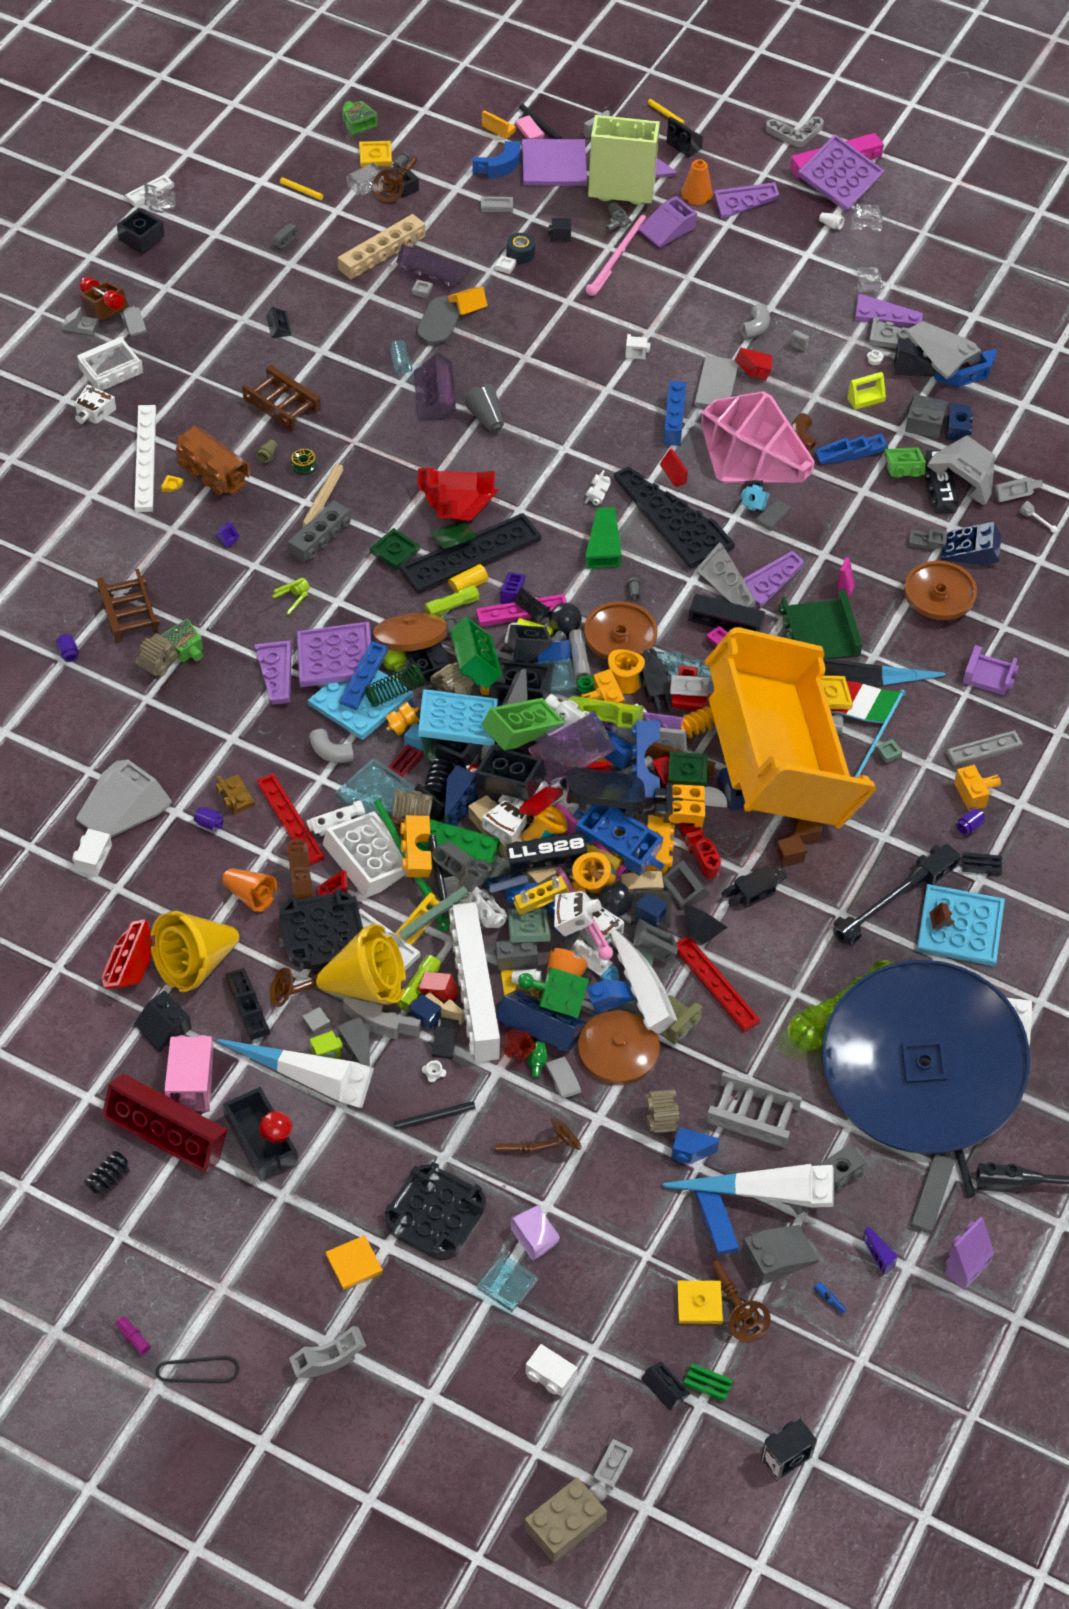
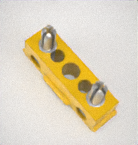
[514,876,570,915]

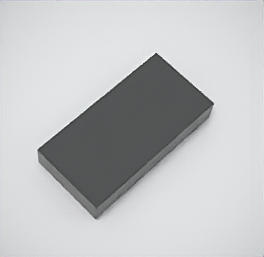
[756,499,791,531]

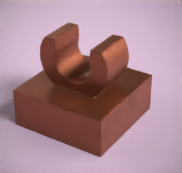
[929,902,954,930]

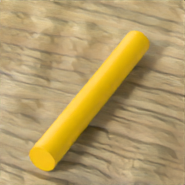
[647,99,685,124]
[280,177,323,200]

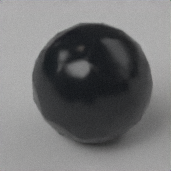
[549,603,582,635]
[598,882,633,917]

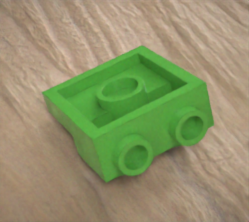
[884,448,926,478]

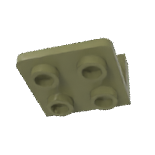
[660,995,702,1045]

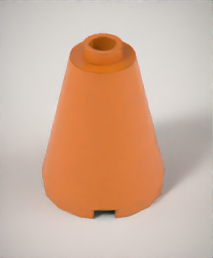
[681,159,713,206]
[222,868,278,912]
[546,948,588,977]

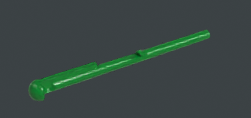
[373,799,450,932]

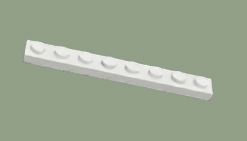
[135,405,156,512]

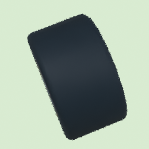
[506,233,535,263]

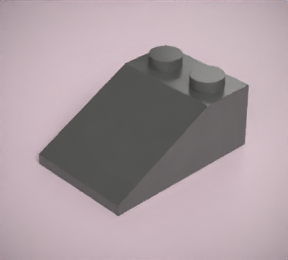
[905,394,948,439]
[742,1225,819,1286]

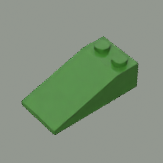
[481,698,565,750]

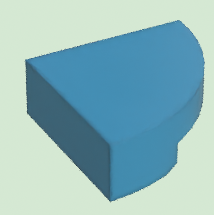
[599,964,620,981]

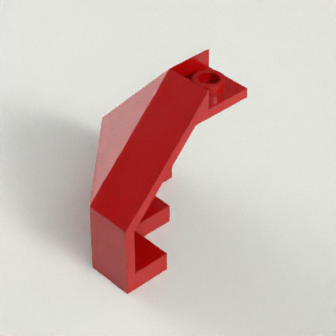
[417,467,499,522]

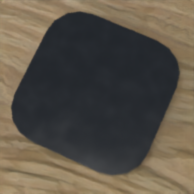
[565,768,646,817]
[279,889,363,969]
[385,1162,486,1260]

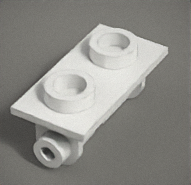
[585,470,611,506]
[572,939,613,976]

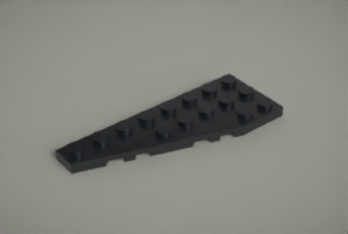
[614,467,735,569]

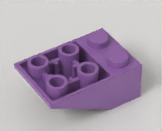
[638,196,697,248]
[944,1217,994,1290]

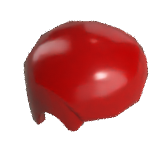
[259,1111,293,1143]

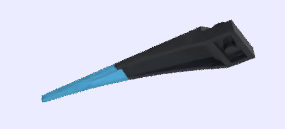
[823,657,946,687]

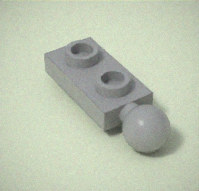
[589,1439,633,1502]

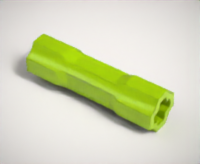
[424,585,479,616]
[397,955,441,1011]

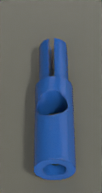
[814,1281,847,1314]

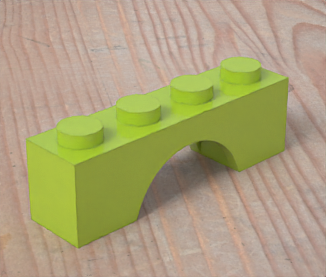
[564,696,644,729]

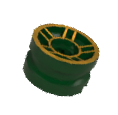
[291,449,317,475]

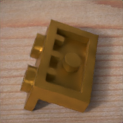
[215,774,255,815]

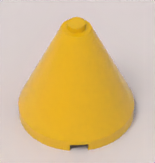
[151,911,239,992]
[316,924,406,1005]

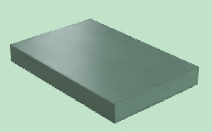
[507,907,550,943]

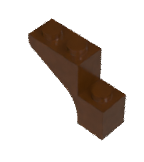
[776,819,823,867]
[287,839,313,899]

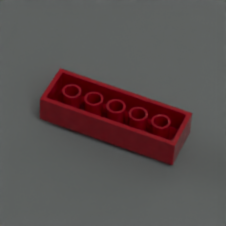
[101,1073,228,1174]

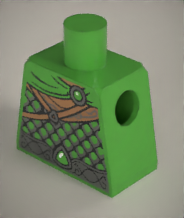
[342,101,377,135]
[161,619,203,662]

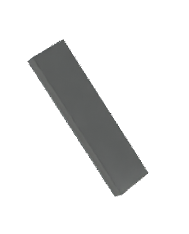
[911,1154,956,1234]

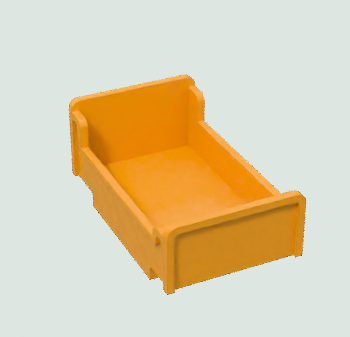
[705,628,876,829]

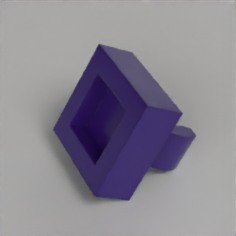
[215,522,240,547]

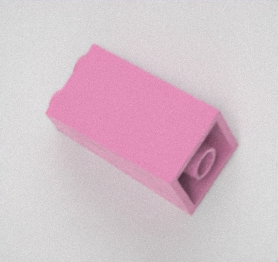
[165,1035,213,1112]

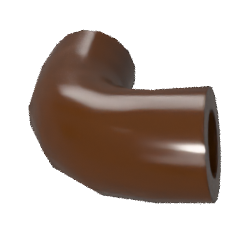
[791,413,817,453]

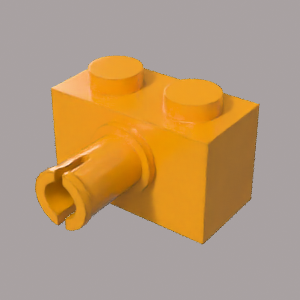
[581,669,625,704]
[954,765,1001,811]

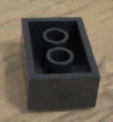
[475,746,546,801]

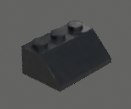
[489,659,553,702]

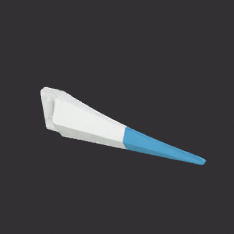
[217,1039,374,1108]
[663,1164,834,1208]

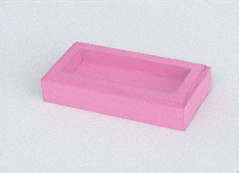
[515,116,544,139]

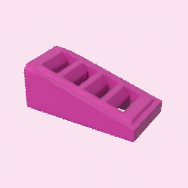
[837,557,855,597]

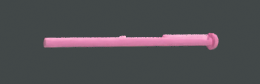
[586,215,646,296]
[555,867,613,960]

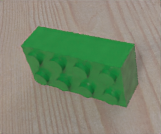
[451,616,502,690]
[415,819,500,879]

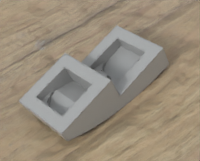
[546,1057,581,1099]

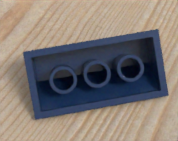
[496,990,588,1052]

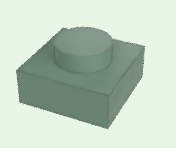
[876,739,903,763]

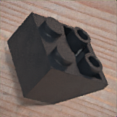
[666,116,703,158]
[404,642,452,682]
[431,739,484,769]

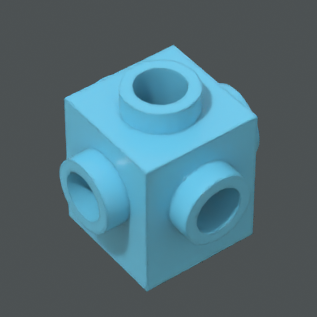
[741,484,770,511]

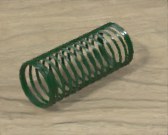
[365,664,425,707]

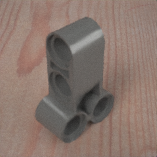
[432,841,492,892]

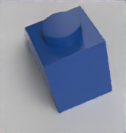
[586,980,634,1014]
[671,1127,720,1164]

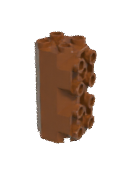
[176,426,251,495]

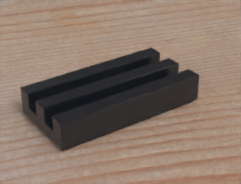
[962,852,1002,875]

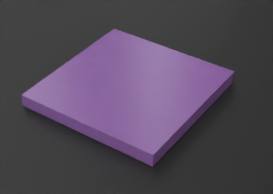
[797,134,885,212]
[522,139,587,186]
[297,622,371,687]

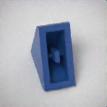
[536,640,571,662]

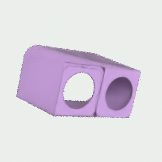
[511,1205,560,1261]

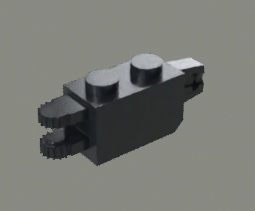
[639,648,672,713]
[721,865,787,909]

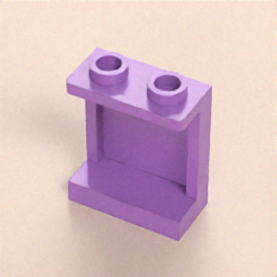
[963,645,1019,696]

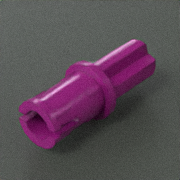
[115,1316,151,1356]

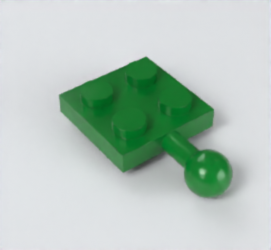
[518,967,589,1018]

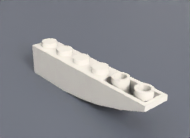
[610,928,677,1034]

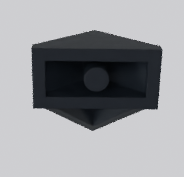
[684,904,728,946]

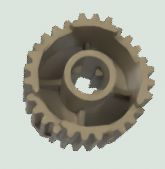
[135,633,178,677]
[430,662,474,695]
[391,789,433,819]
[645,1089,680,1133]

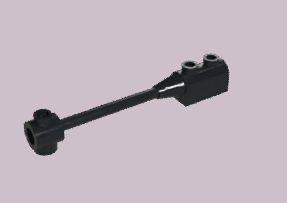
[833,844,961,945]
[976,1162,1069,1193]

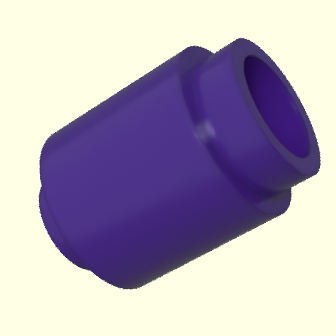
[56,634,79,662]
[194,807,224,831]
[956,808,985,835]

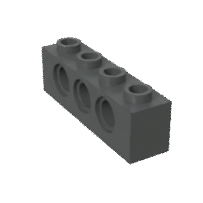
[288,500,351,563]
[788,1144,866,1215]

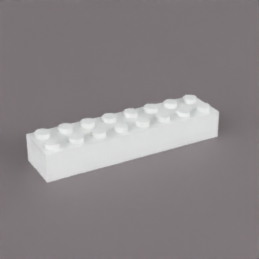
[449,902,500,1062]

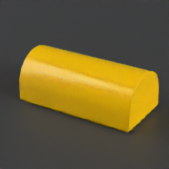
[448,564,488,593]

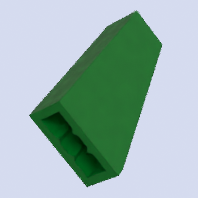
[585,507,622,569]

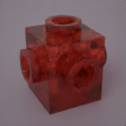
[500,1030,537,1060]

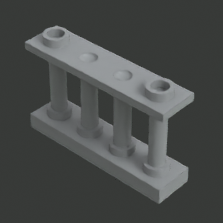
[706,1072,802,1148]

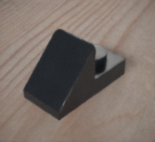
[432,1018,459,1059]

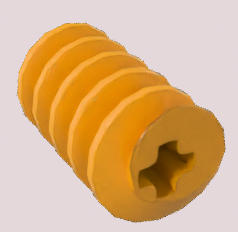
[680,706,715,738]

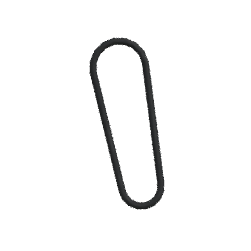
[156,1356,240,1383]

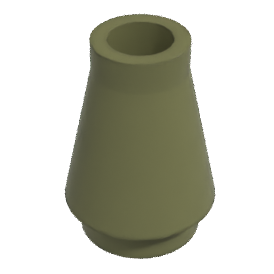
[256,440,277,463]

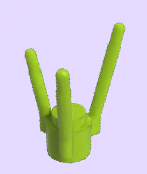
[272,578,310,615]

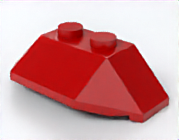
[101,919,153,990]

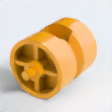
[385,702,419,736]

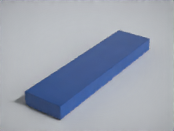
[339,641,388,710]

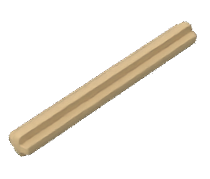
[303,463,343,527]

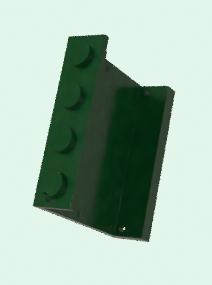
[778,589,863,659]

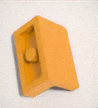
[482,110,516,139]
[448,287,487,315]

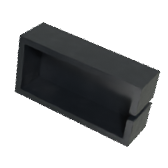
[223,1087,299,1182]

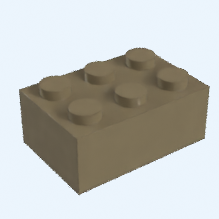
[524,1477,607,1564]

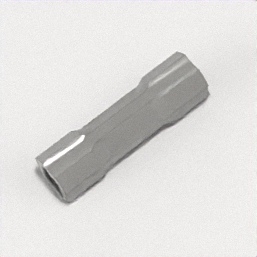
[569,629,590,681]

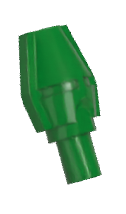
[528,1042,548,1078]

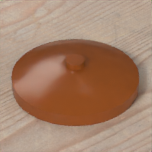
[904,561,977,620]
[584,601,657,660]
[374,613,447,651]
[578,1010,660,1085]

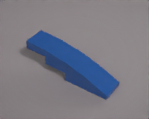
[815,433,888,464]
[694,1191,739,1256]

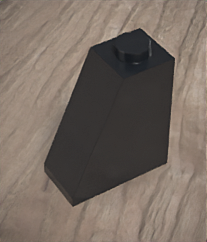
[894,339,936,377]

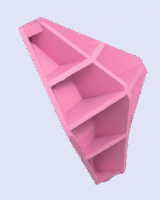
[701,391,814,484]

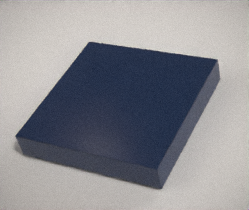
[482,873,528,893]

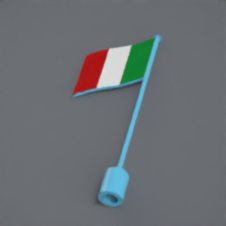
[830,681,906,778]

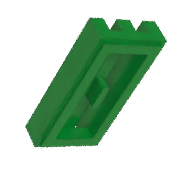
[683,1363,733,1402]

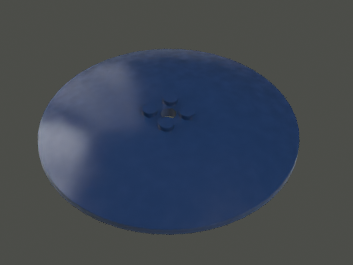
[822,960,1030,1154]

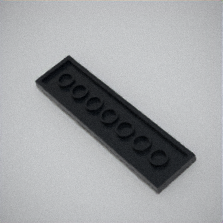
[400,513,541,594]

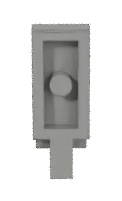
[994,477,1043,502]

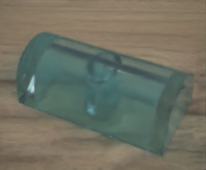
[390,340,412,374]

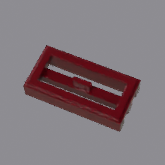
[386,744,424,781]

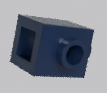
[635,893,668,927]
[409,994,441,1031]

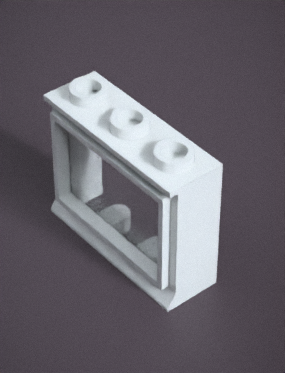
[77,336,143,391]

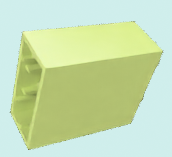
[588,115,660,204]

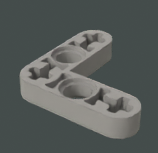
[766,117,824,148]

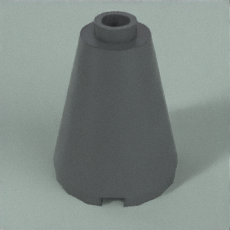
[463,383,504,433]

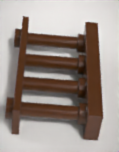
[242,365,321,431]
[96,569,160,644]

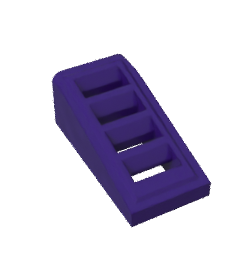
[500,572,526,604]
[863,1227,898,1275]

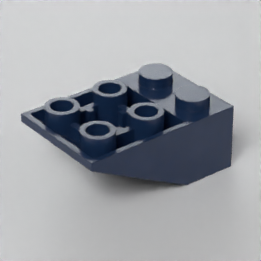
[941,522,1001,565]
[445,765,478,827]

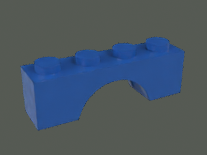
[663,381,686,446]
[632,721,660,798]

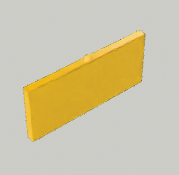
[501,969,518,995]

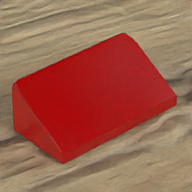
[660,448,688,487]

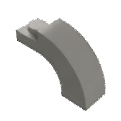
[289,1326,366,1378]

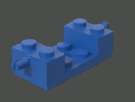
[573,804,665,876]

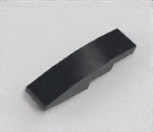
[225,968,270,1040]

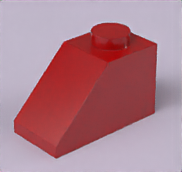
[735,347,772,381]

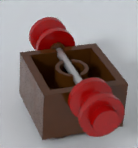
[79,277,129,321]

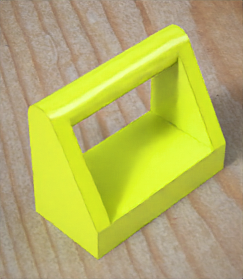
[847,372,886,410]

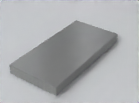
[695,355,739,408]

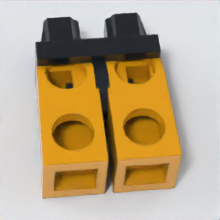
[654,783,705,827]

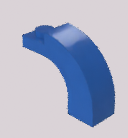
[472,141,521,178]

